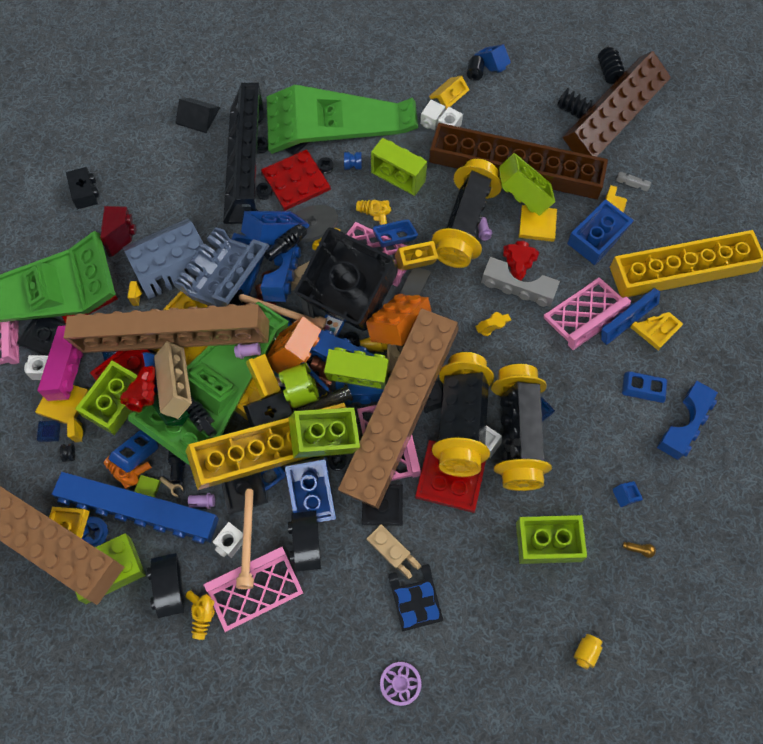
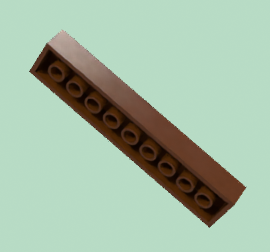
[429,123,608,200]

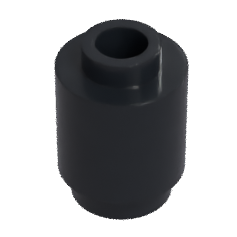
[467,56,485,81]

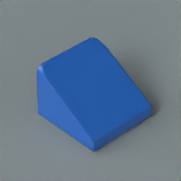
[612,481,643,507]

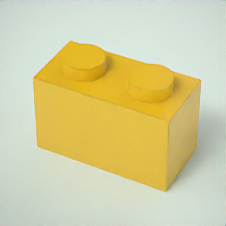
[394,241,438,271]

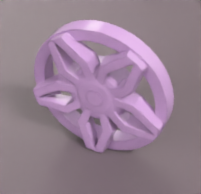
[380,662,421,706]

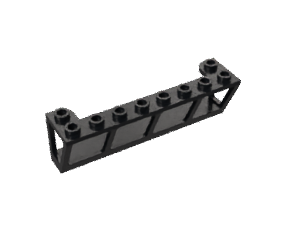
[223,83,264,224]

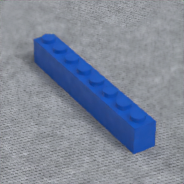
[52,472,219,544]

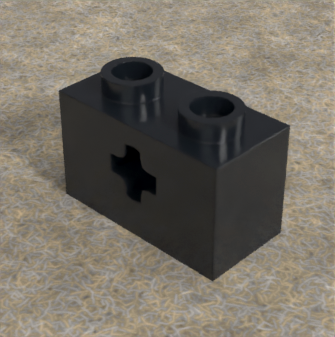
[66,167,99,209]
[243,392,292,427]

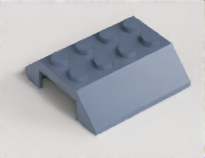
[122,218,204,300]
[173,227,269,307]

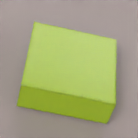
[134,475,161,498]

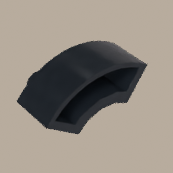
[288,511,321,572]
[147,553,185,618]

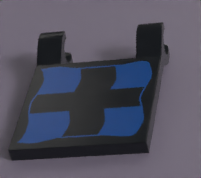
[388,564,443,632]

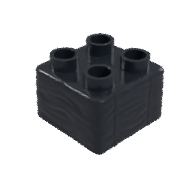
[295,227,398,331]

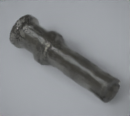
[292,384,353,412]

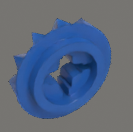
[82,517,109,547]

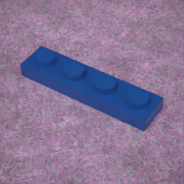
[601,288,660,345]

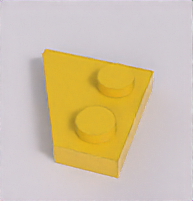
[630,312,683,350]

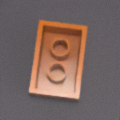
[366,293,432,346]
[266,316,321,374]

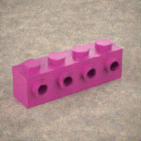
[37,326,83,401]

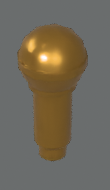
[623,542,656,558]

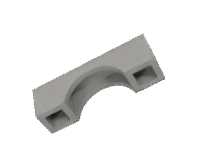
[481,257,560,307]

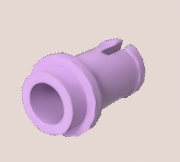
[477,217,492,241]
[234,342,261,359]
[188,493,215,509]

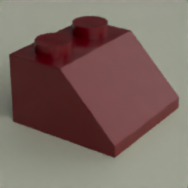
[100,206,136,257]

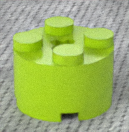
[279,363,319,408]

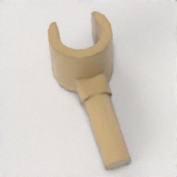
[159,476,184,497]

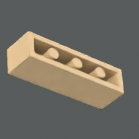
[154,341,192,419]

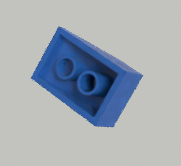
[567,199,634,265]
[241,211,309,245]
[285,456,336,522]

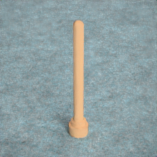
[239,294,327,330]
[236,488,254,589]

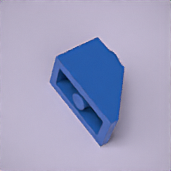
[474,44,511,73]

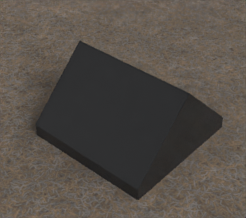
[175,98,220,133]

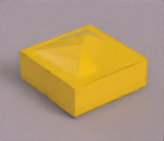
[128,281,142,306]
[67,417,83,443]

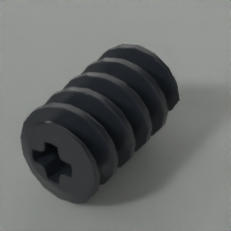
[598,47,625,84]
[557,88,593,119]

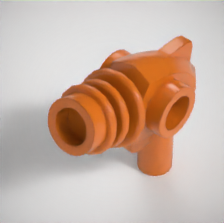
[104,456,152,489]

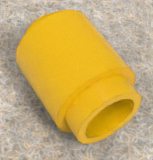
[574,634,603,670]

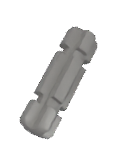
[616,172,651,191]

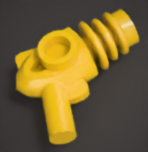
[356,200,391,225]
[185,590,215,640]

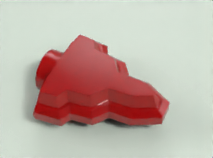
[503,241,539,281]
[120,366,155,412]

